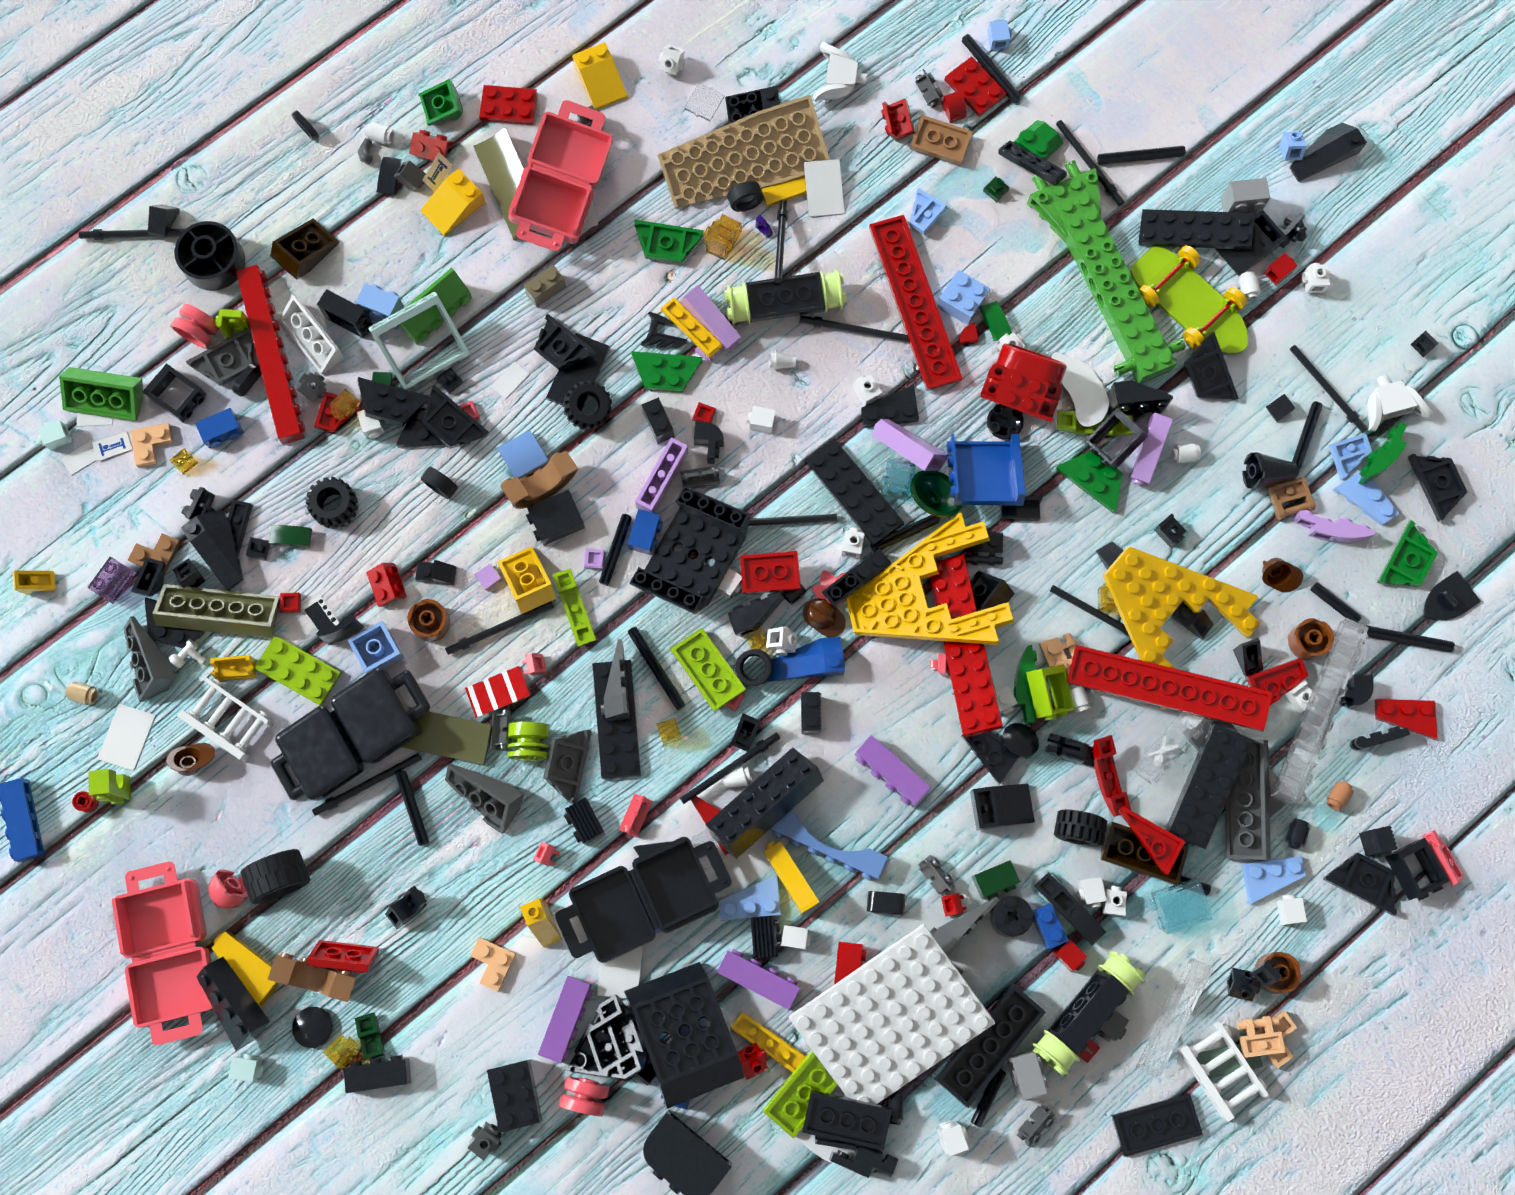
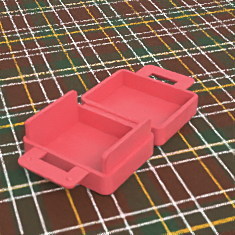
[508,100,612,251]
[112,861,214,1045]

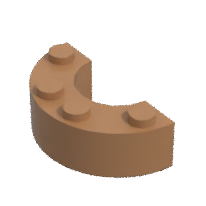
[500,451,578,509]
[267,952,356,1002]

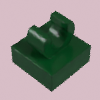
[983,176,1009,203]

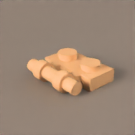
[1039,633,1077,675]
[1237,1016,1285,1058]

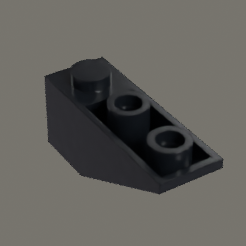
[728,591,786,637]

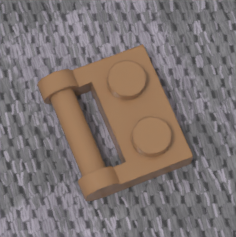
[1267,477,1315,520]

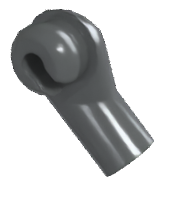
[358,138,373,165]

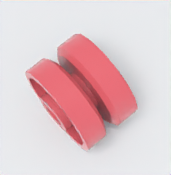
[170,303,219,349]
[559,1076,610,1117]

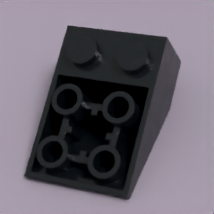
[725,86,782,124]
[1215,210,1287,276]
[1107,381,1173,416]
[970,783,1035,831]

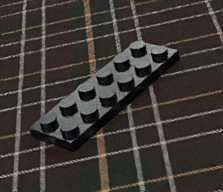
[1138,209,1255,250]
[805,438,904,546]
[592,660,641,779]

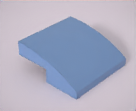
[497,430,549,479]

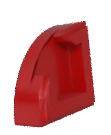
[959,323,978,344]

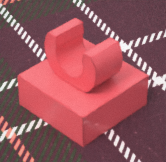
[522,653,547,675]
[929,654,950,676]
[533,842,560,866]

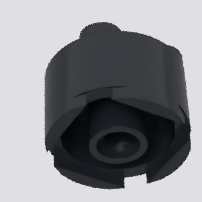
[990,896,1033,937]

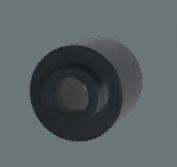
[1285,819,1310,850]

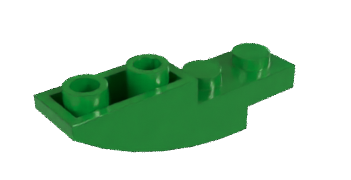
[1358,422,1407,485]
[1013,645,1038,726]

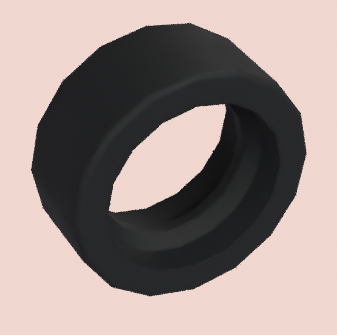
[727,181,764,212]
[421,467,458,500]
[735,649,774,686]

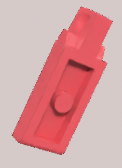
[1422,830,1464,886]

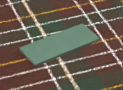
[1196,1044,1263,1079]

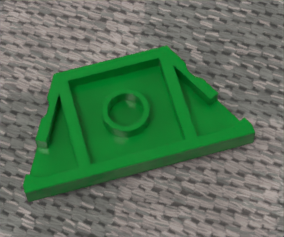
[634,220,704,264]
[631,351,703,393]
[1055,451,1123,513]
[1377,520,1438,587]

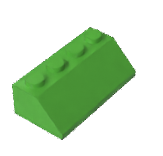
[400,267,472,344]
[59,367,144,421]

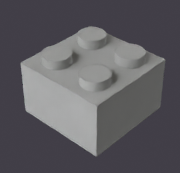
[1221,178,1271,215]
[1006,1051,1049,1100]

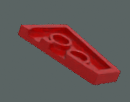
[1246,657,1309,706]
[1374,699,1437,740]

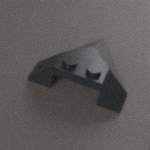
[564,994,648,1079]

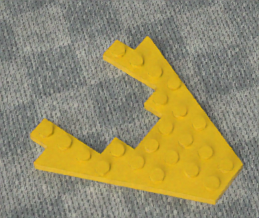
[846,513,1014,645]
[1103,547,1260,709]

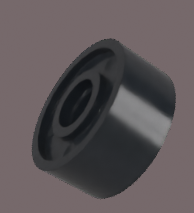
[174,221,245,291]

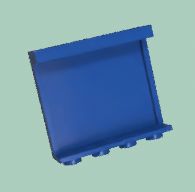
[947,434,1026,506]

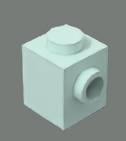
[38,420,73,451]
[228,1054,264,1082]

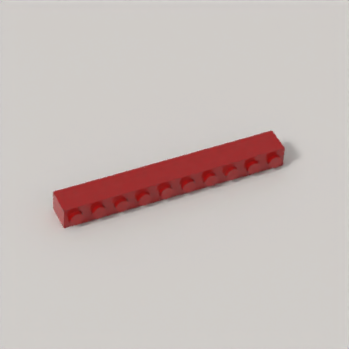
[236,265,306,445]

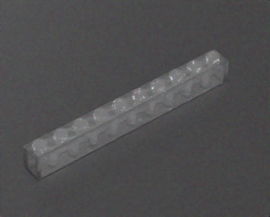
[1270,618,1368,807]

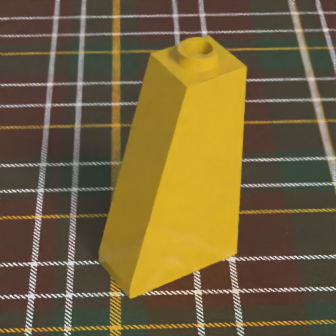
[764,841,819,914]
[520,898,562,948]
[212,932,280,1008]

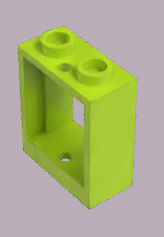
[1026,664,1075,721]

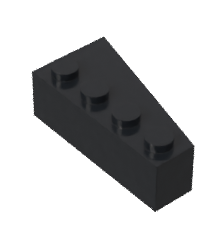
[196,957,270,1051]

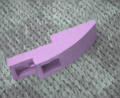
[1293,510,1376,543]

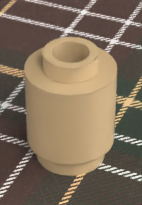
[66,682,98,705]

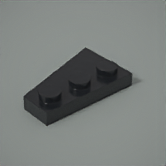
[861,384,919,428]
[961,731,1019,785]

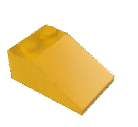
[572,42,628,110]
[420,168,486,237]
[497,546,557,614]

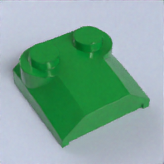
[418,79,463,126]
[1014,120,1064,160]

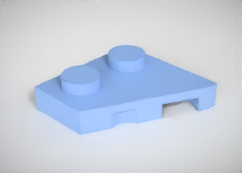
[909,188,946,235]
[1329,433,1372,479]

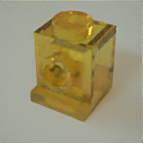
[330,388,361,420]
[1098,583,1118,612]
[323,1034,359,1071]

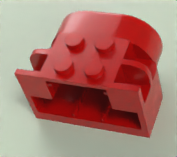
[980,343,1067,422]

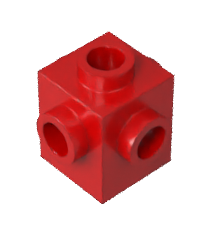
[737,1042,769,1080]

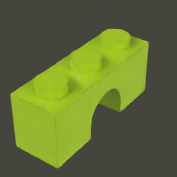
[88,769,131,805]

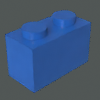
[195,408,244,448]
[628,509,663,555]
[1033,903,1069,950]

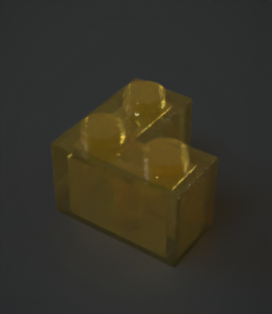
[704,214,742,261]

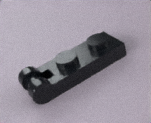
[1350,726,1410,750]

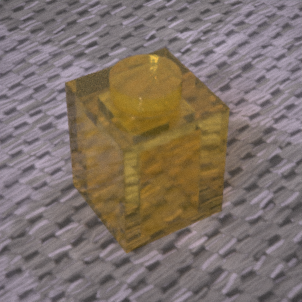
[657,718,682,746]

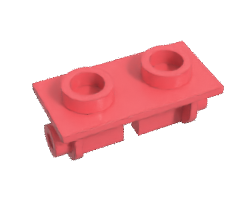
[619,794,653,838]

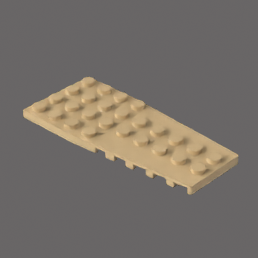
[658,95,830,208]

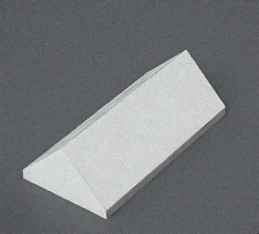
[278,294,345,374]

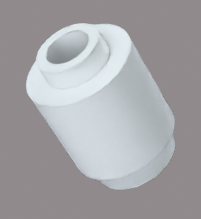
[366,122,394,145]
[1239,272,1261,301]
[1171,443,1201,463]
[1070,685,1090,714]

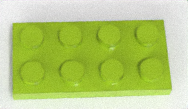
[670,628,746,712]
[254,635,342,706]
[762,1050,838,1139]

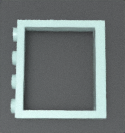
[368,292,470,390]

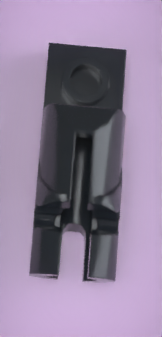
[1045,733,1095,769]
[829,1145,898,1178]

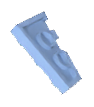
[1333,472,1399,525]
[1242,856,1306,904]
[719,875,781,921]

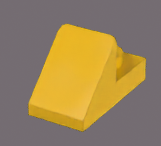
[13,570,56,595]

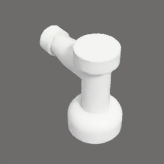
[169,639,206,668]

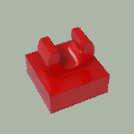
[941,893,967,917]

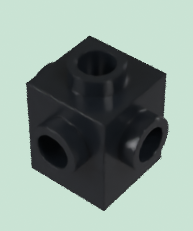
[1227,968,1260,1001]

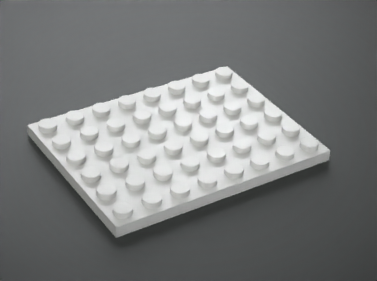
[789,923,995,1104]

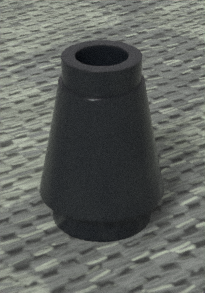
[887,1092,904,1125]

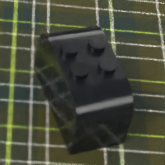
[643,1110,732,1195]

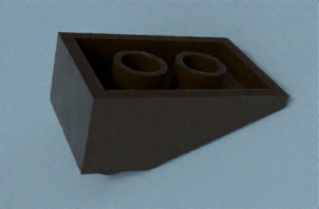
[270,218,339,280]

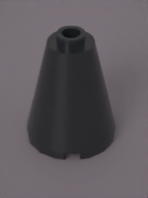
[1242,452,1299,490]

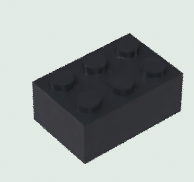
[487,1059,543,1133]

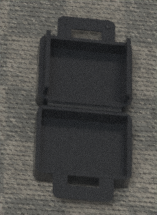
[271,668,430,801]
[555,837,732,964]

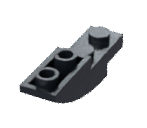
[822,548,891,607]
[1034,872,1106,946]

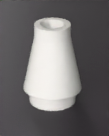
[768,351,796,370]
[723,767,753,789]

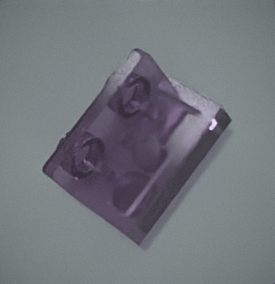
[88,557,136,604]

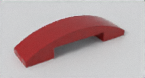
[1093,735,1131,817]

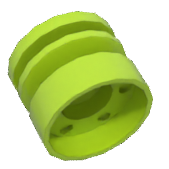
[507,722,550,762]

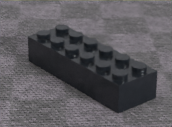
[1165,722,1253,849]
[705,747,824,859]
[934,984,1046,1108]

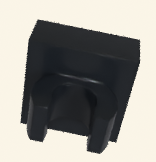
[1410,330,1439,358]
[436,367,463,394]
[246,537,270,560]
[1251,959,1282,988]

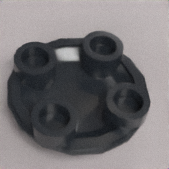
[987,404,1023,440]
[1002,723,1039,759]
[292,1007,332,1048]

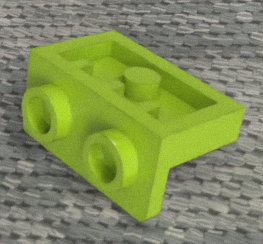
[215,309,250,339]

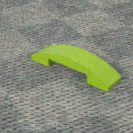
[1057,410,1132,436]
[552,568,596,647]

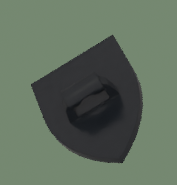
[1423,571,1481,620]

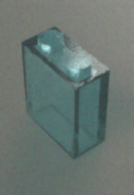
[1149,878,1213,934]

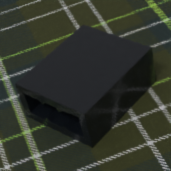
[526,490,585,546]

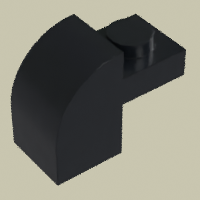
[694,421,724,464]
[1328,675,1374,709]
[385,885,427,929]

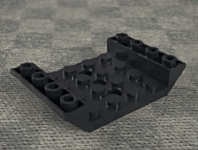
[629,486,750,614]
[624,962,744,1109]

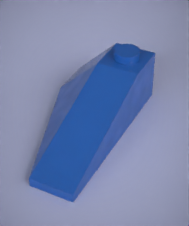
[765,637,845,682]

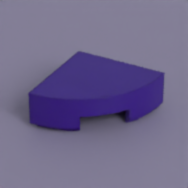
[755,215,773,238]

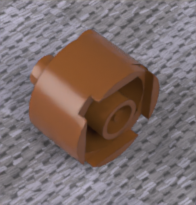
[407,599,450,642]
[1287,618,1334,661]
[1255,952,1301,994]

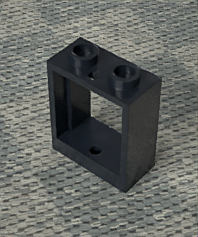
[317,289,373,338]
[142,363,207,423]
[1085,407,1148,469]
[1385,838,1449,901]

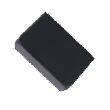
[1266,394,1295,422]

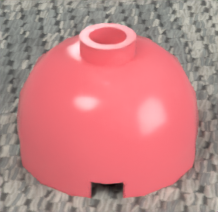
[208,869,249,909]

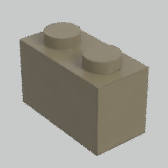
[523,265,566,308]

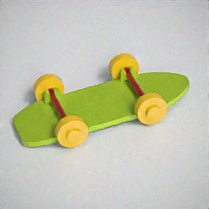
[1130,245,1248,354]

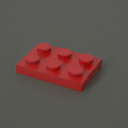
[944,56,1007,117]
[479,85,538,125]
[740,551,801,594]
[307,940,379,973]

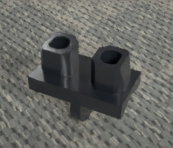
[1278,213,1307,248]
[181,487,215,520]

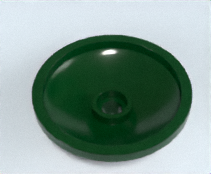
[910,470,962,518]

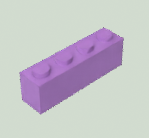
[855,735,931,807]
[717,949,800,1010]
[538,976,593,1064]

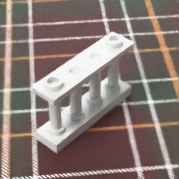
[177,678,273,762]
[1176,1022,1268,1122]

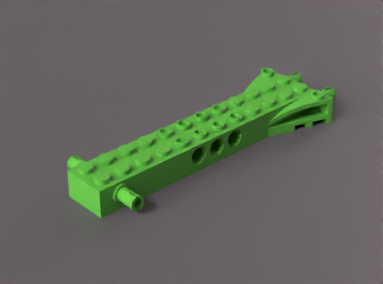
[1027,160,1186,384]

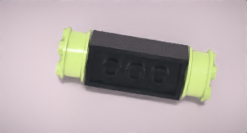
[724,269,846,326]
[1032,951,1146,1076]

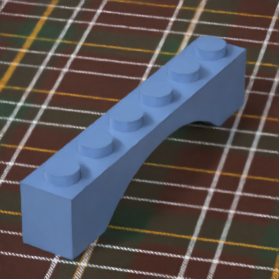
[770,811,888,881]

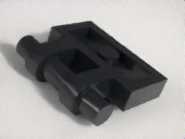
[964,532,1003,566]

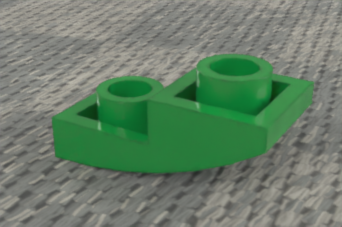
[980,301,1012,341]

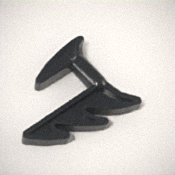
[641,312,687,349]

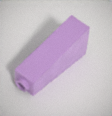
[680,285,741,351]
[1129,413,1173,486]
[872,419,949,471]

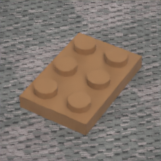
[910,115,973,166]

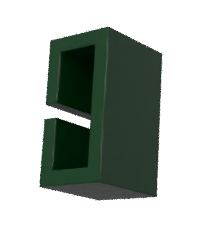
[972,860,1020,900]

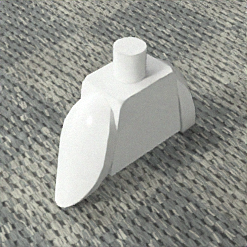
[813,42,867,102]
[1367,375,1434,432]

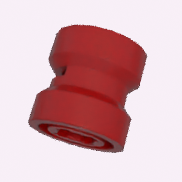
[72,791,99,813]

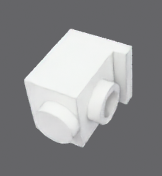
[841,528,864,559]
[1285,681,1319,713]
[1102,886,1127,917]

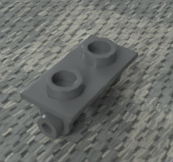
[915,69,943,108]
[680,466,720,488]
[490,710,512,751]
[918,855,955,896]
[1017,1104,1055,1147]

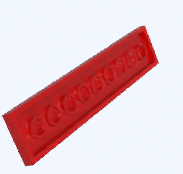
[869,215,962,391]
[930,554,1003,738]
[1067,645,1273,732]

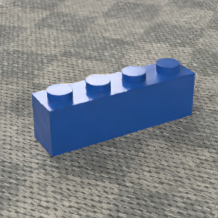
[0,778,45,863]

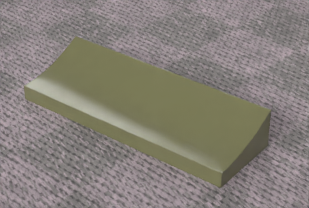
[473,128,537,240]
[153,584,280,638]
[401,707,492,766]

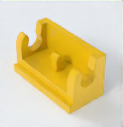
[210,655,256,681]

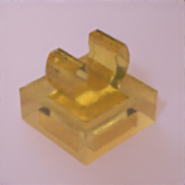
[170,448,198,475]
[745,628,767,650]

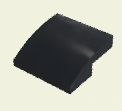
[316,614,365,644]

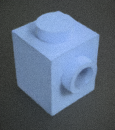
[987,20,1012,50]
[1280,131,1307,161]

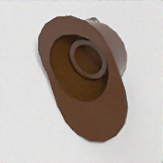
[1262,558,1303,592]
[803,598,846,637]
[166,743,215,776]

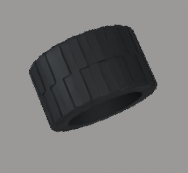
[240,849,310,904]

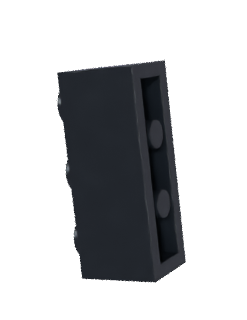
[343,1055,411,1093]

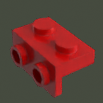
[881,99,915,141]
[409,129,452,161]
[366,562,407,607]

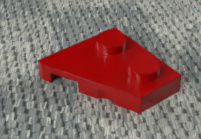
[314,392,361,433]

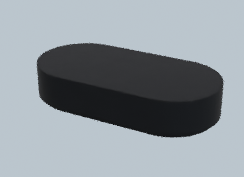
[291,110,320,141]
[233,363,262,397]

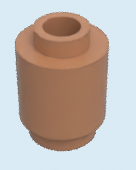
[1326,781,1354,812]

